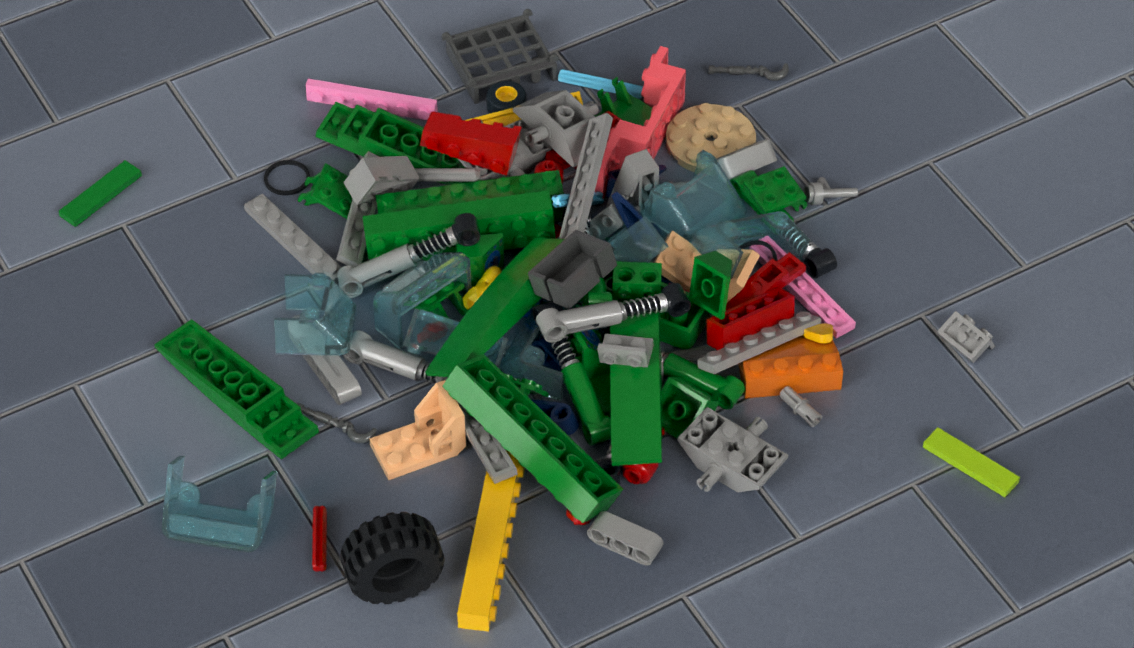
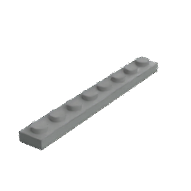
[559,113,613,239]

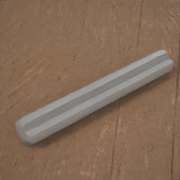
[414,168,481,181]

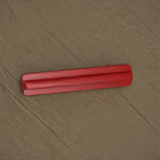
[312,505,327,572]

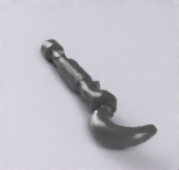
[709,63,789,81]
[297,403,377,443]

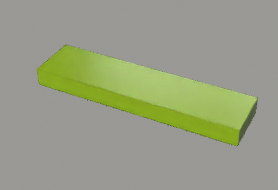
[923,427,1020,497]

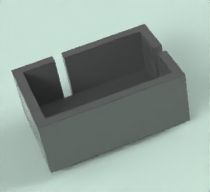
[528,230,617,309]

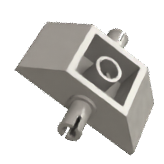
[512,90,599,168]
[458,119,553,181]
[678,407,788,492]

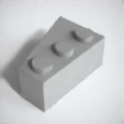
[606,149,659,230]
[344,156,420,205]

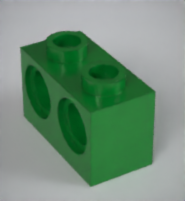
[612,261,662,300]

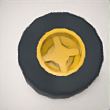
[486,81,527,114]

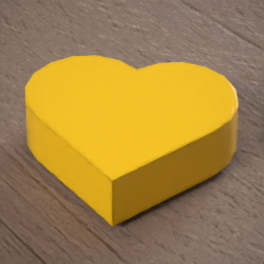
[804,323,833,343]

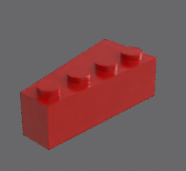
[420,111,522,176]

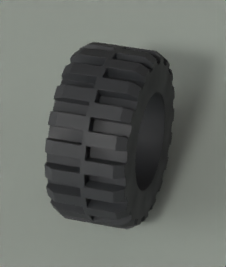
[340,512,445,605]

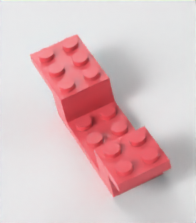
[595,46,686,199]

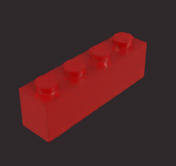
[707,287,795,350]

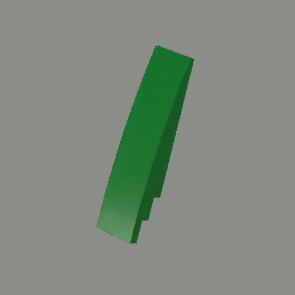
[315,102,475,185]
[425,238,565,377]
[610,301,662,466]
[154,319,319,460]

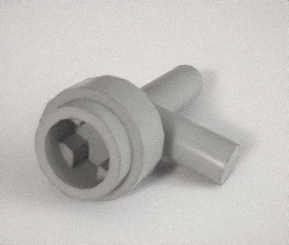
[804,177,858,205]

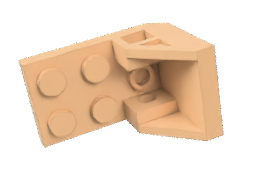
[653,230,760,302]
[369,380,466,480]

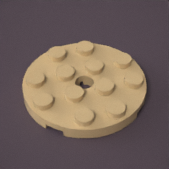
[666,103,756,175]

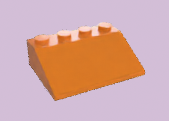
[738,334,843,399]

